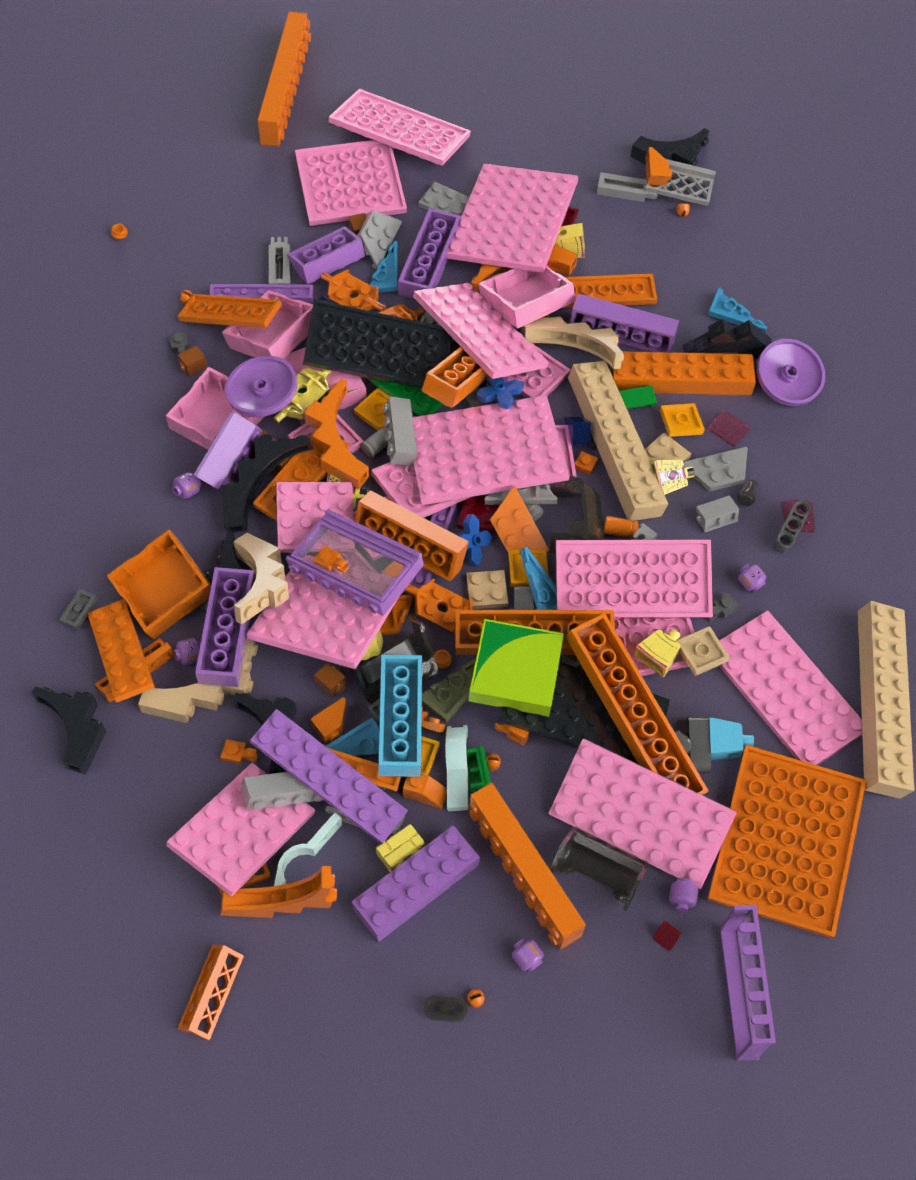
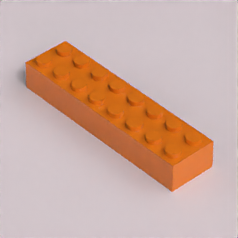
[610,351,756,395]
[455,610,615,655]
[468,783,586,950]

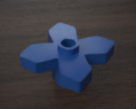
[477,377,524,409]
[456,514,492,566]

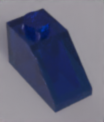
[564,417,591,447]

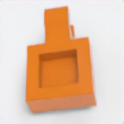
[313,545,349,573]
[494,723,529,746]
[220,739,259,765]

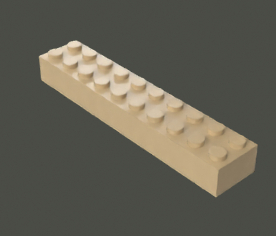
[568,361,668,521]
[858,601,915,799]

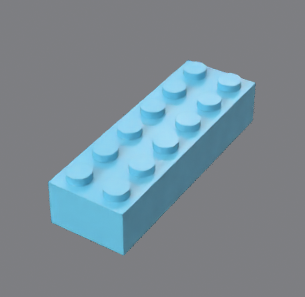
[379,655,422,777]

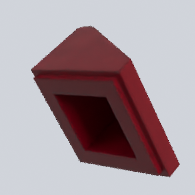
[653,921,681,951]

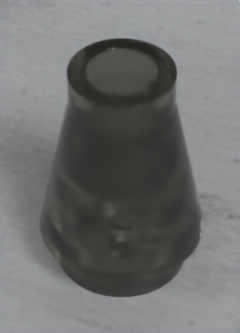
[737,480,757,506]

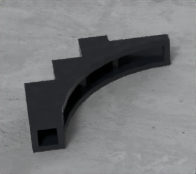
[221,434,314,533]

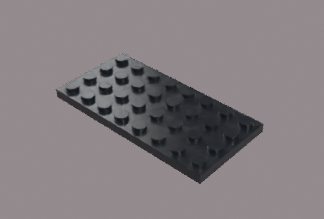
[303,299,452,389]
[498,662,670,765]

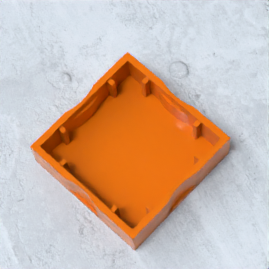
[107,529,211,639]

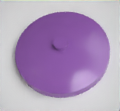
[756,339,825,406]
[225,356,298,417]

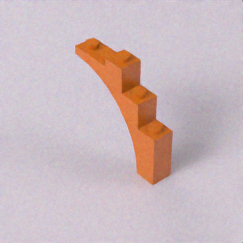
[471,244,578,293]
[304,378,369,490]
[220,866,337,918]

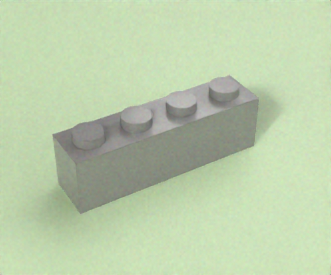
[383,396,417,466]
[241,772,323,810]

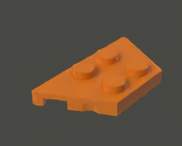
[490,486,549,552]
[380,594,413,635]

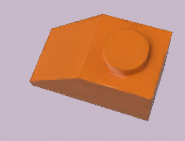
[645,147,672,186]
[310,697,347,745]
[403,774,447,809]

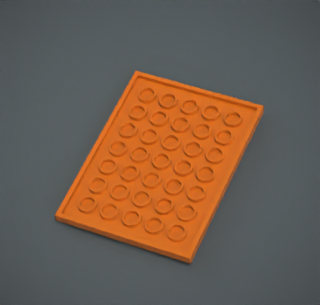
[707,745,866,939]

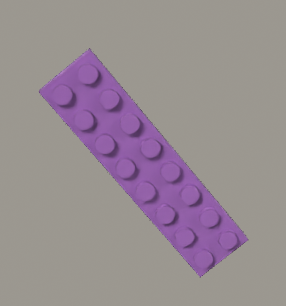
[250,709,408,844]

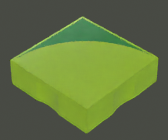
[469,619,564,716]

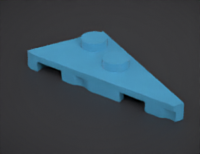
[370,241,399,293]
[708,288,767,333]
[520,547,557,610]
[325,718,380,756]

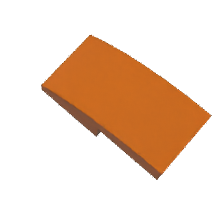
[421,707,446,732]

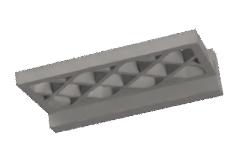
[645,159,716,206]

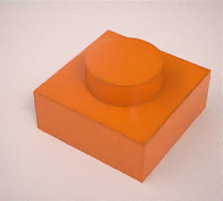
[574,451,598,475]

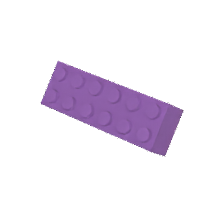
[398,208,461,299]
[570,294,679,352]
[195,567,256,687]
[351,825,480,942]

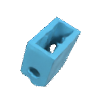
[709,718,754,761]

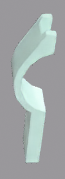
[445,725,469,811]
[274,813,342,886]

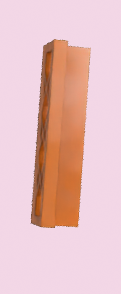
[95,638,174,703]
[328,748,401,792]
[177,945,244,1040]

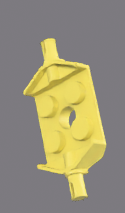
[273,368,332,424]

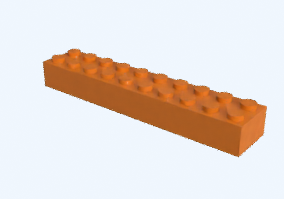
[258,11,311,147]
[565,613,709,795]

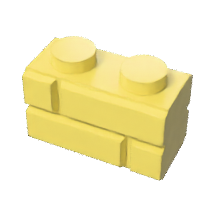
[376,824,425,872]

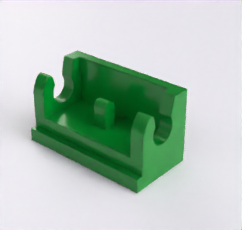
[619,385,657,409]
[466,746,491,795]

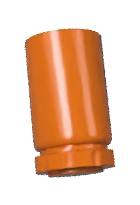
[603,516,639,539]

